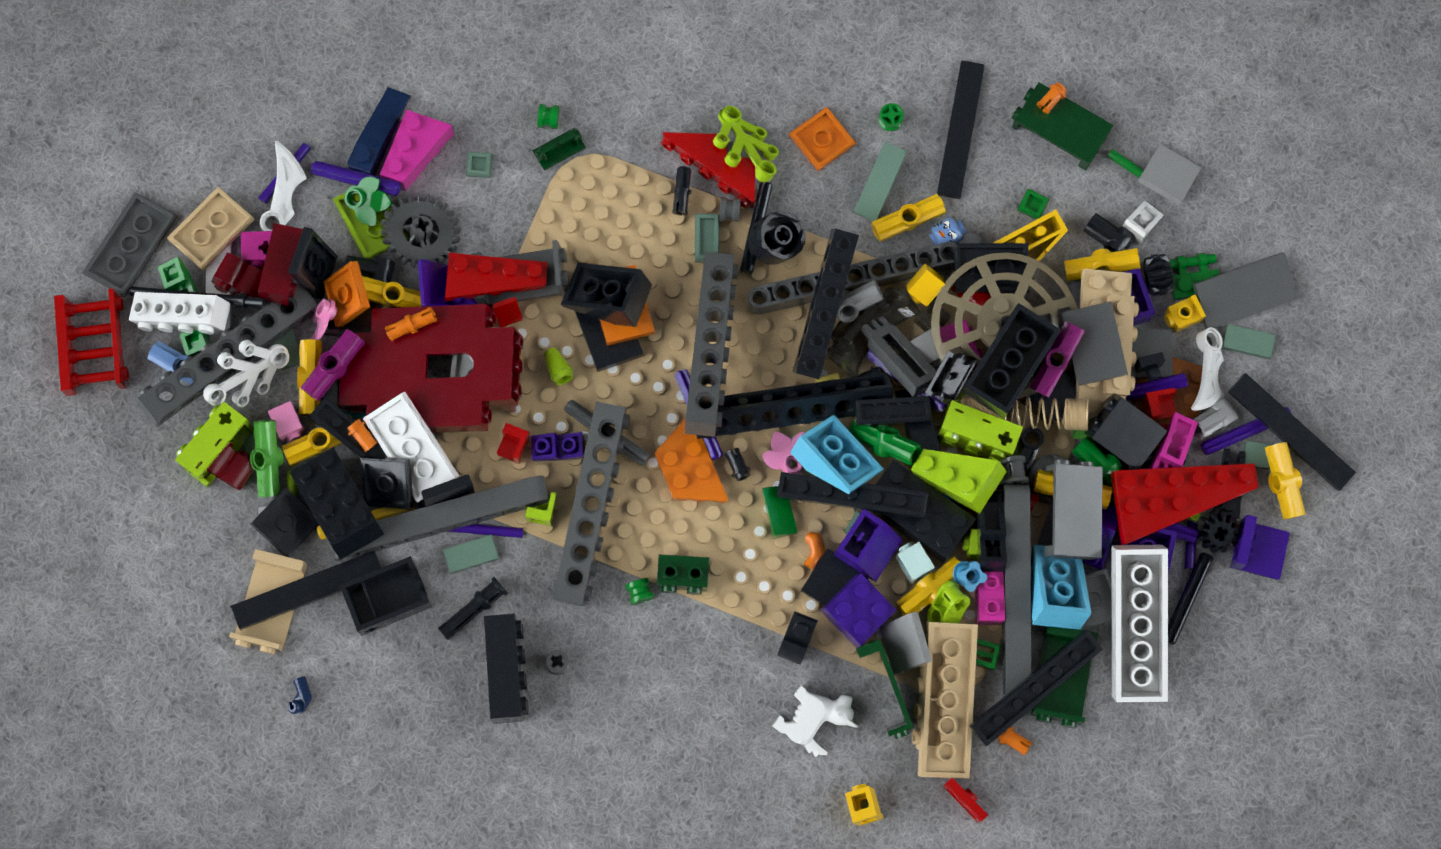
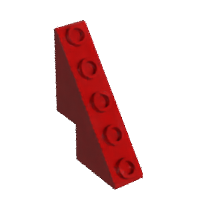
[661,132,755,209]

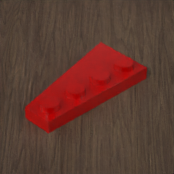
[445,253,548,302]

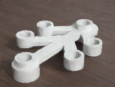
[203,340,290,407]

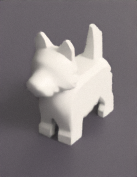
[772,685,858,757]

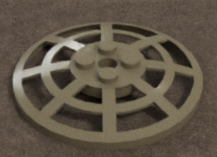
[931,253,1077,399]

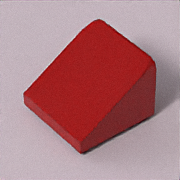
[492,297,522,327]

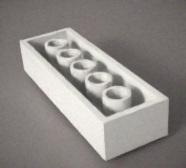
[1111,545,1168,702]

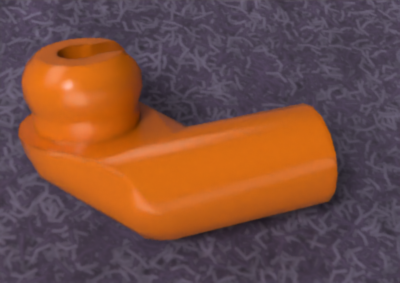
[804,532,826,570]

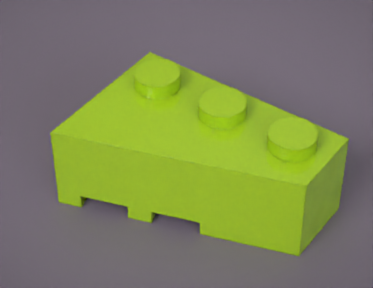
[910,449,1007,514]

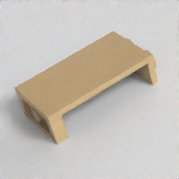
[229,549,307,655]

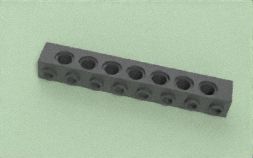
[685,252,738,437]
[137,283,318,427]
[552,401,630,606]

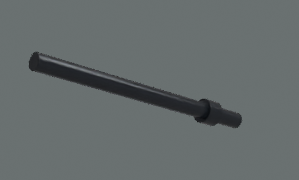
[129,286,267,309]

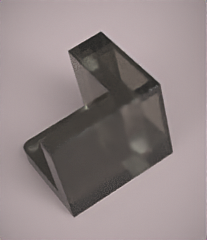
[914,296,951,332]

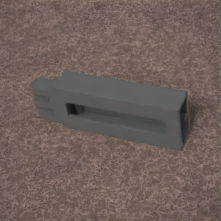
[861,316,937,397]

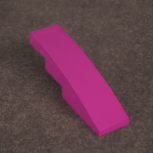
[1148,412,1198,469]

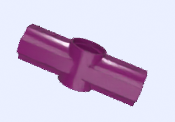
[1030,321,1085,398]
[300,329,365,402]

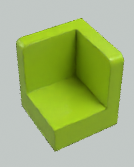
[525,492,558,526]

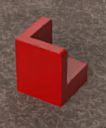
[1142,388,1176,421]
[497,423,530,464]

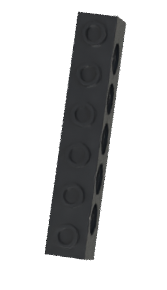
[792,228,859,379]

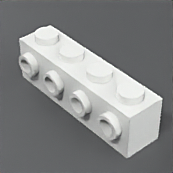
[129,292,230,334]

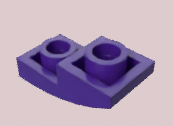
[531,432,585,461]

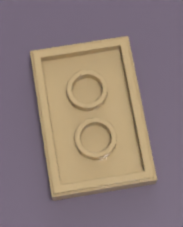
[167,186,254,271]

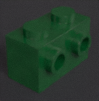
[657,554,709,595]

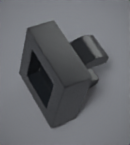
[1134,352,1165,382]

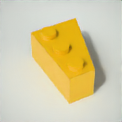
[993,209,1068,261]

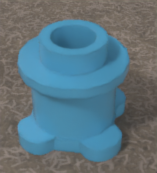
[953,561,987,592]

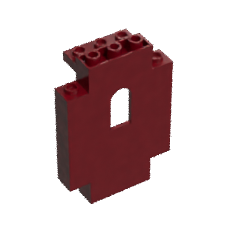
[338,304,524,433]

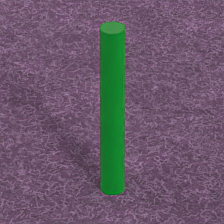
[1107,149,1144,178]

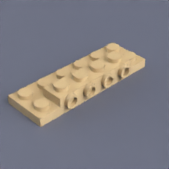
[1075,269,1139,419]
[912,622,978,779]

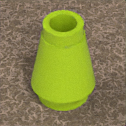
[543,348,574,386]

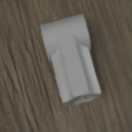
[837,280,884,322]
[1193,398,1239,440]

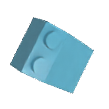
[790,415,883,494]
[1031,544,1092,630]

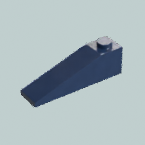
[347,87,410,176]

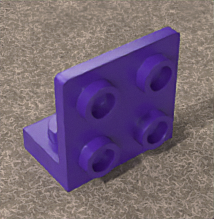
[418,259,478,307]
[1230,515,1290,580]

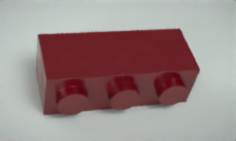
[258,223,303,305]

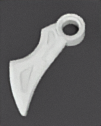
[260,141,307,231]
[1191,327,1225,411]

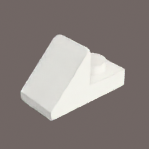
[1122,201,1164,244]

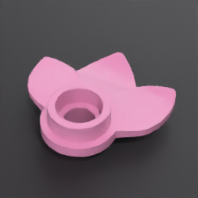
[310,299,337,340]
[762,431,804,474]

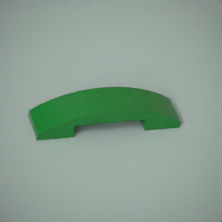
[158,257,210,357]

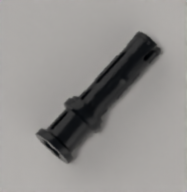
[438,577,509,640]

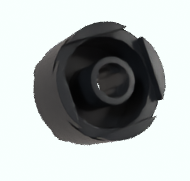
[749,211,806,265]

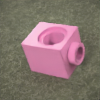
[268,401,305,443]

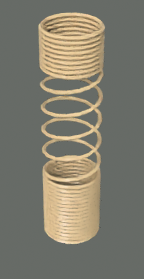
[961,396,1089,431]

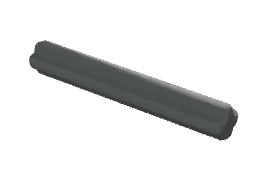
[564,400,649,466]

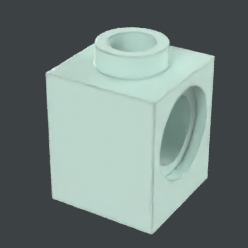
[895,542,935,584]

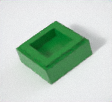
[1017,189,1049,220]

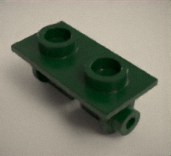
[532,128,586,171]

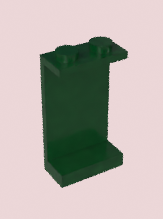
[1011,82,1113,171]
[1031,626,1099,728]
[856,639,914,739]

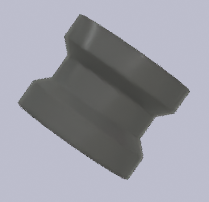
[720,197,740,222]

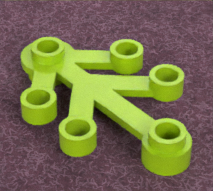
[713,105,779,182]

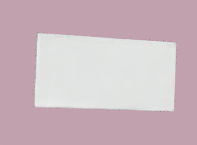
[363,392,459,503]

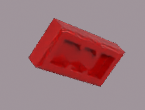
[943,778,988,823]

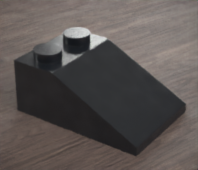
[561,262,652,327]

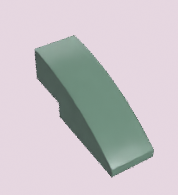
[854,142,907,221]

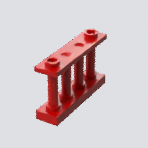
[54,288,129,396]

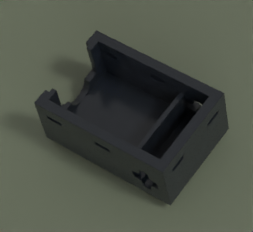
[339,556,432,636]

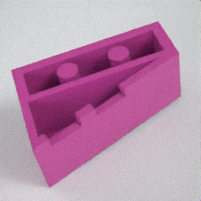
[380,110,454,191]

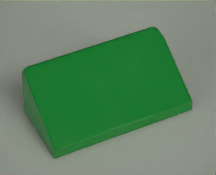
[762,486,798,539]

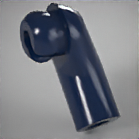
[288,676,312,715]

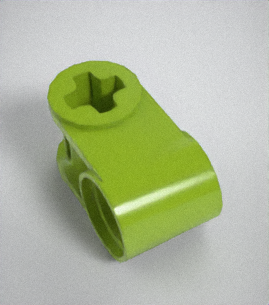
[927,580,970,623]

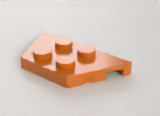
[654,419,729,503]

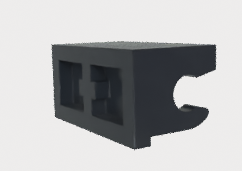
[925,347,978,403]

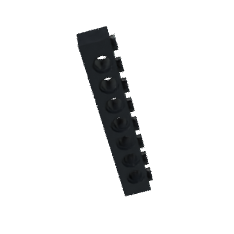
[696,372,893,439]

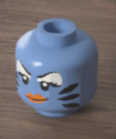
[929,217,967,253]

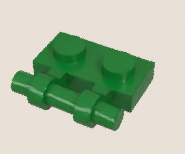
[1169,252,1219,301]

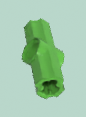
[250,420,284,497]

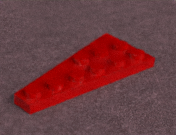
[1111,463,1259,545]

